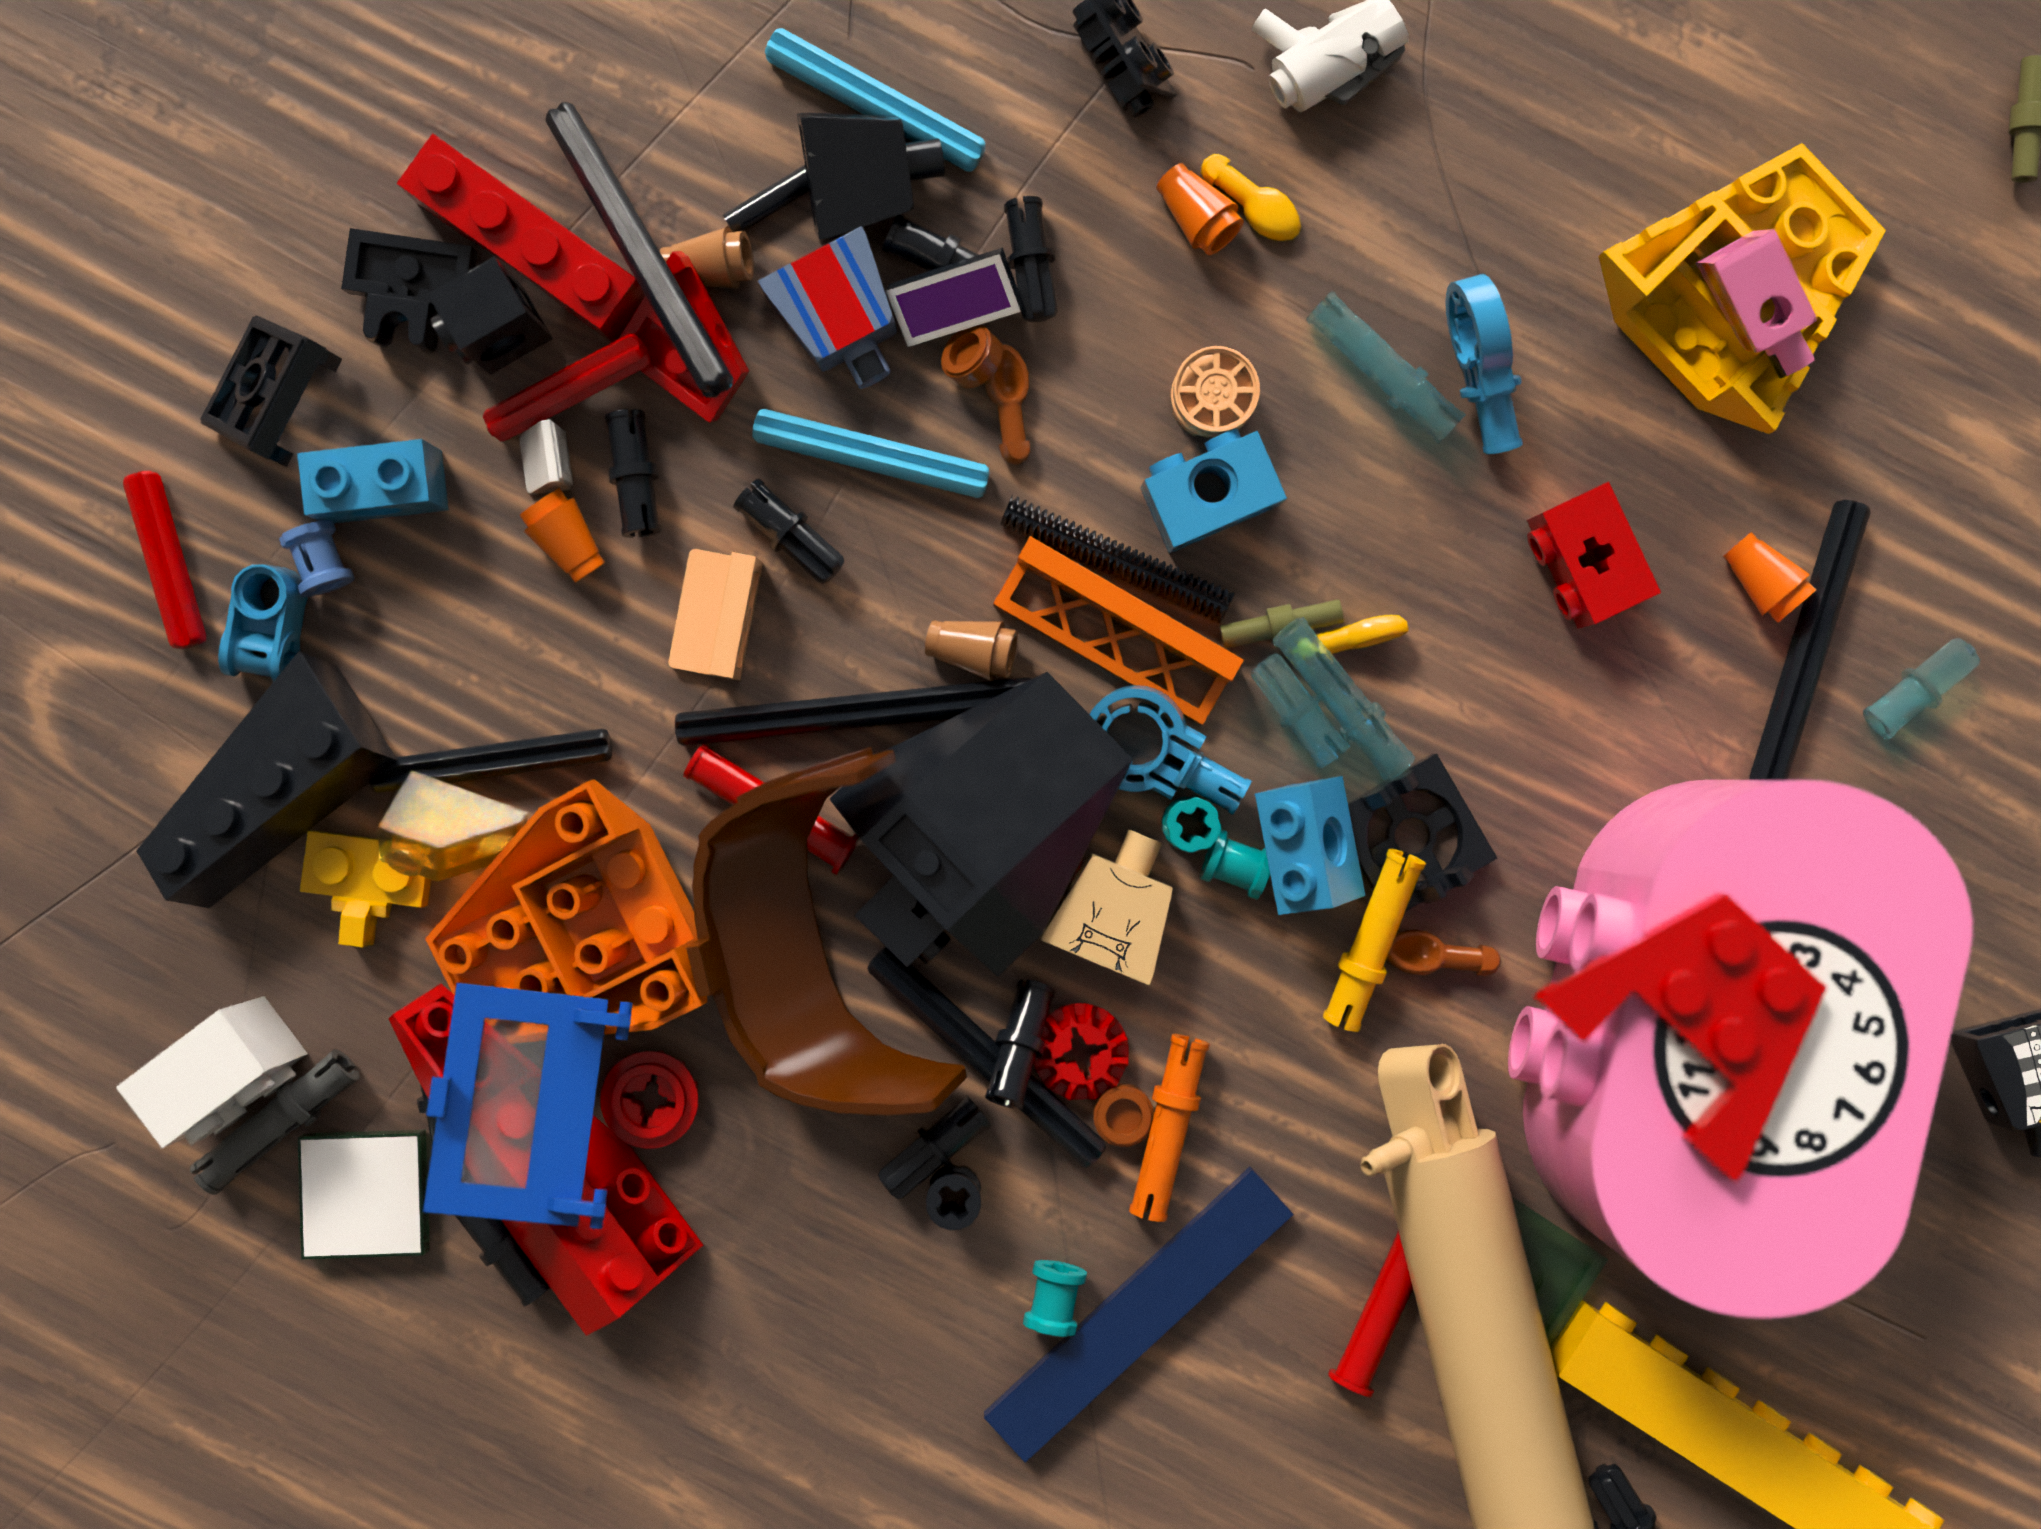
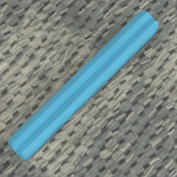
[765,28,985,172]
[752,409,990,498]

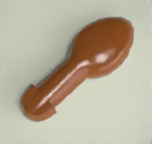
[984,344,1031,465]
[1386,930,1501,976]

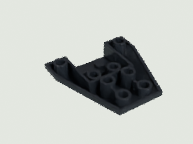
[830,672,1134,977]

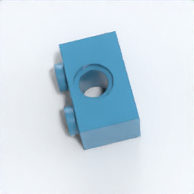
[1140,429,1287,554]
[297,439,449,524]
[1255,776,1366,915]

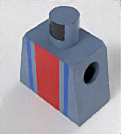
[758,226,897,389]

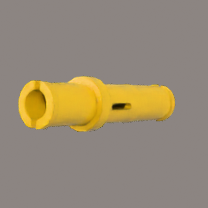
[1323,848,1426,1032]

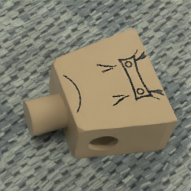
[1040,829,1173,985]

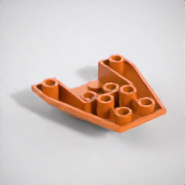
[425,779,707,1044]

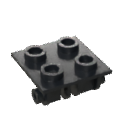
[1072,0,1177,117]

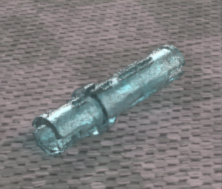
[1306,291,1466,444]
[1273,617,1415,780]

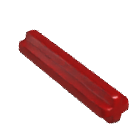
[483,333,651,442]
[123,471,207,649]

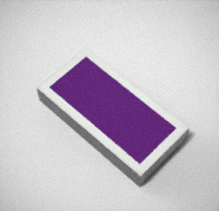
[886,247,1024,347]

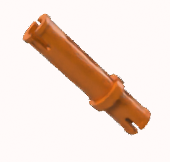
[1129,1034,1210,1222]

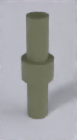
[2008,55,2041,183]
[1220,599,1344,649]

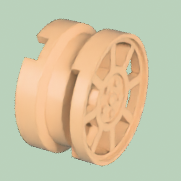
[1170,346,1260,438]

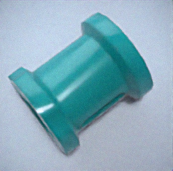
[1161,797,1221,852]
[1199,830,1270,900]
[1023,1260,1087,1337]

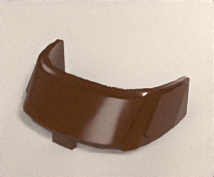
[686,747,967,1116]

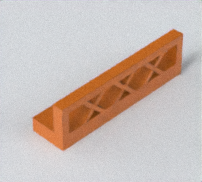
[993,536,1244,725]

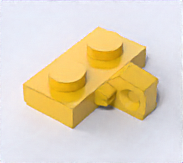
[300,830,435,948]

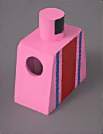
[1696,229,1817,378]

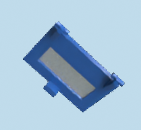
[423,983,633,1229]

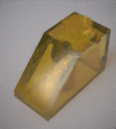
[378,770,528,882]

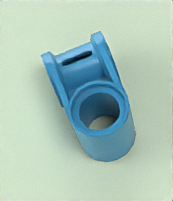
[218,564,308,682]

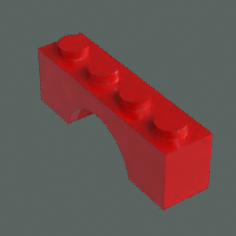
[396,133,645,343]

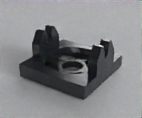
[200,315,342,467]
[1348,753,1497,912]

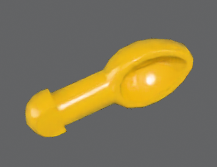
[1201,154,1301,241]
[1289,615,1409,663]

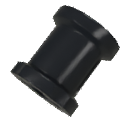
[926,1165,981,1230]

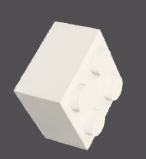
[116,996,308,1149]

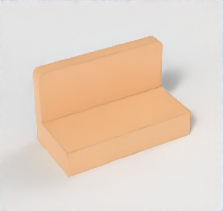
[668,549,763,681]

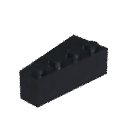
[136,651,398,908]

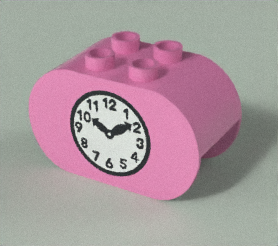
[1508,780,1972,1318]

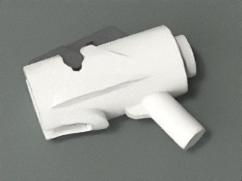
[1252,0,1408,113]

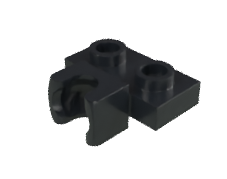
[341,228,478,354]

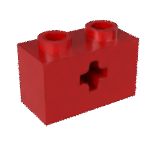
[1527,482,1661,629]

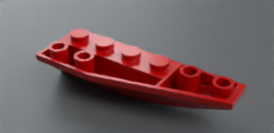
[388,983,703,1336]

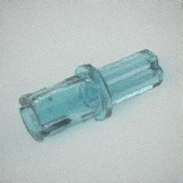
[1862,638,1980,739]
[1251,653,1350,769]

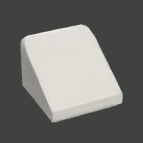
[520,419,573,495]

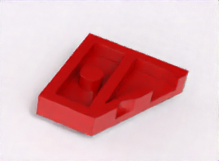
[619,251,749,423]

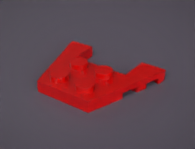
[1533,893,1827,1183]

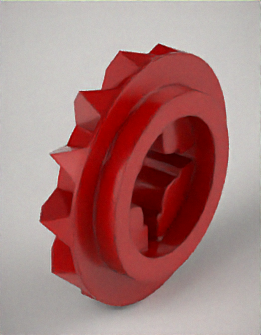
[1034,1003,1129,1101]
[600,1050,699,1149]

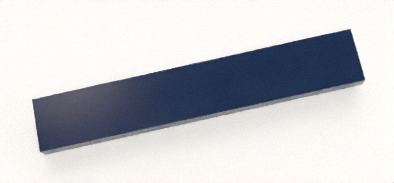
[984,1166,1294,1462]

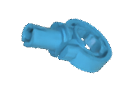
[1446,274,1523,454]
[1089,685,1252,815]

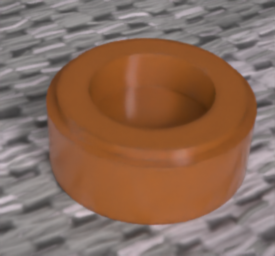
[941,325,1003,389]
[1093,1083,1154,1147]

